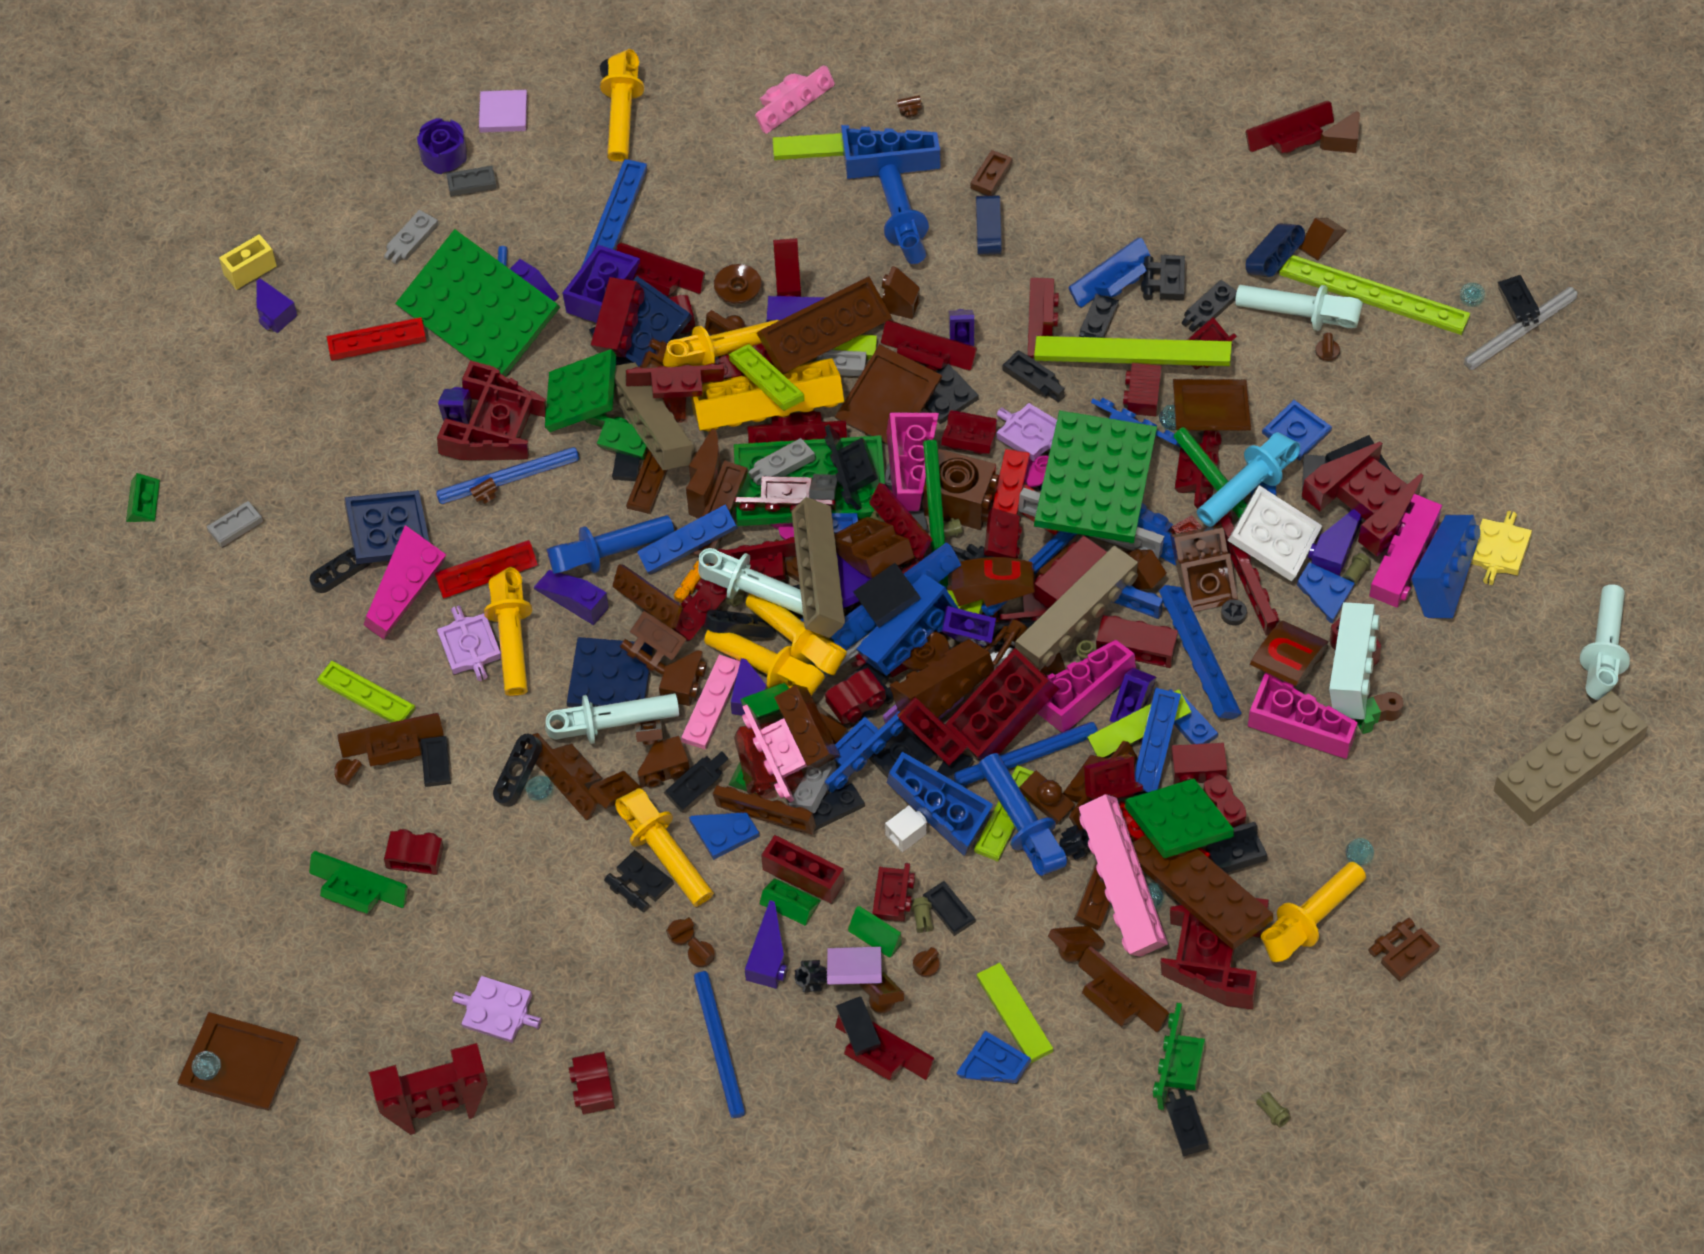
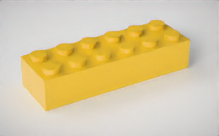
[690,358,844,431]

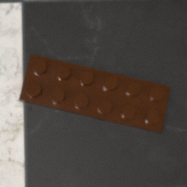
[757,276,892,374]
[1133,834,1273,950]

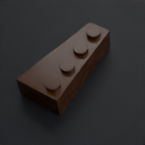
[889,639,995,718]

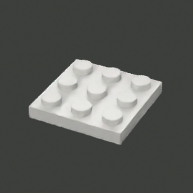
[1228,485,1322,581]

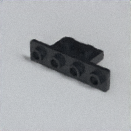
[824,424,878,511]

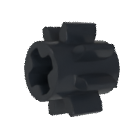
[1059,825,1090,860]
[795,960,827,993]

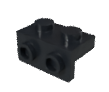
[1206,822,1267,873]

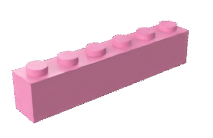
[1078,794,1168,957]

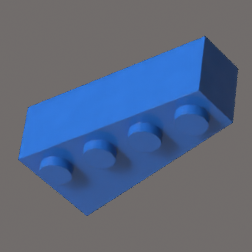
[841,125,940,179]
[1411,515,1481,618]
[857,574,959,676]
[886,752,993,856]

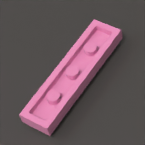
[681,655,740,750]

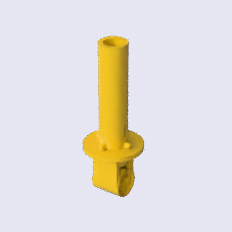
[600,49,644,162]
[663,320,779,367]
[484,567,532,696]
[746,594,847,675]
[704,630,825,696]
[615,788,714,907]
[1261,862,1366,962]

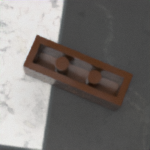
[774,685,840,768]

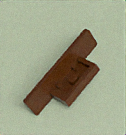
[613,564,683,628]
[337,713,444,766]
[526,733,602,820]
[1063,741,1137,830]
[1078,946,1169,1032]

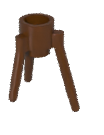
[984,620,1028,666]

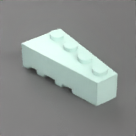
[1329,602,1380,719]

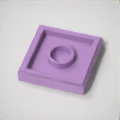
[479,90,527,132]
[827,947,882,985]

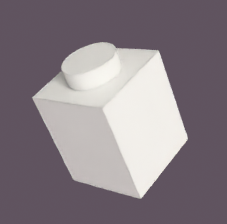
[885,805,927,853]

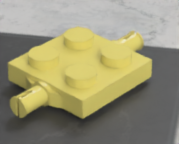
[1471,511,1532,585]

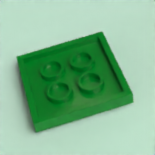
[545,349,616,432]
[1125,778,1234,858]

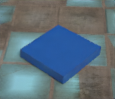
[1262,400,1332,461]

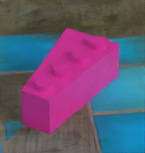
[886,413,939,511]
[1369,494,1442,608]
[364,525,446,639]
[1037,640,1136,732]
[1248,672,1358,759]

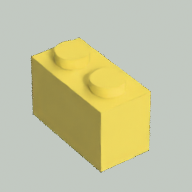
[219,234,277,290]

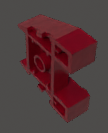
[437,360,546,460]
[1301,441,1424,556]
[1161,898,1269,1010]
[369,1043,488,1135]

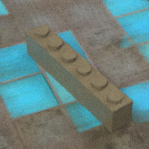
[613,362,694,470]
[792,497,845,638]
[1015,545,1138,670]

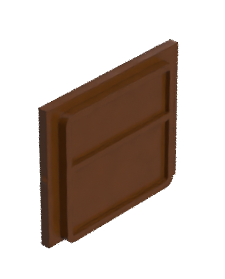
[835,344,942,445]
[1173,379,1251,431]
[177,1012,299,1111]

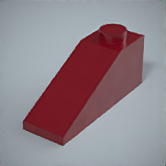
[773,238,801,297]
[897,697,967,765]

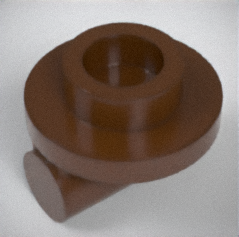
[897,95,922,117]
[1315,333,1340,361]
[470,478,498,504]
[334,759,362,785]
[666,917,694,945]
[688,937,715,967]
[913,947,940,977]

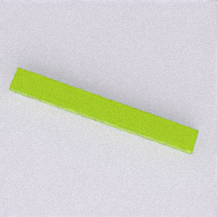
[1279,255,1470,335]
[1034,336,1232,366]

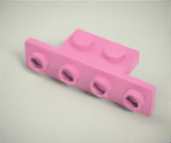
[755,65,834,134]
[742,704,807,802]

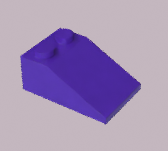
[562,245,640,323]

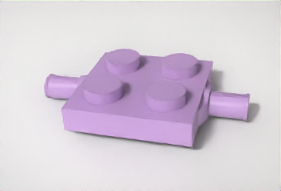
[996,403,1057,461]
[437,606,501,681]
[452,976,542,1043]

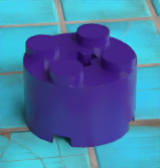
[417,118,467,174]

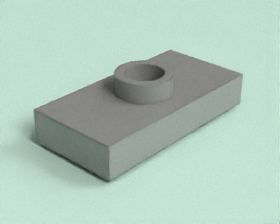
[207,501,263,548]

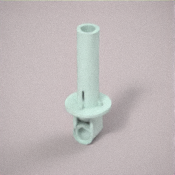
[1236,285,1363,331]
[698,548,803,615]
[1580,585,1630,700]
[545,694,679,744]

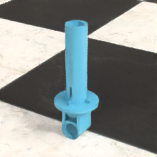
[1197,432,1300,527]

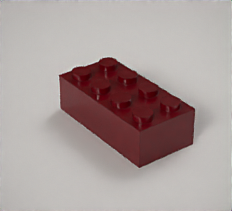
[945,648,1060,760]

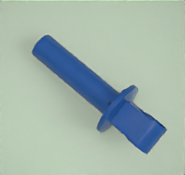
[878,164,929,264]
[546,515,674,574]
[978,753,1067,876]

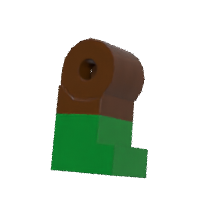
[1355,692,1404,734]

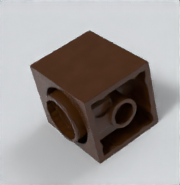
[923,449,999,530]

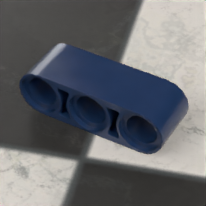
[976,195,1001,255]
[1245,223,1305,277]

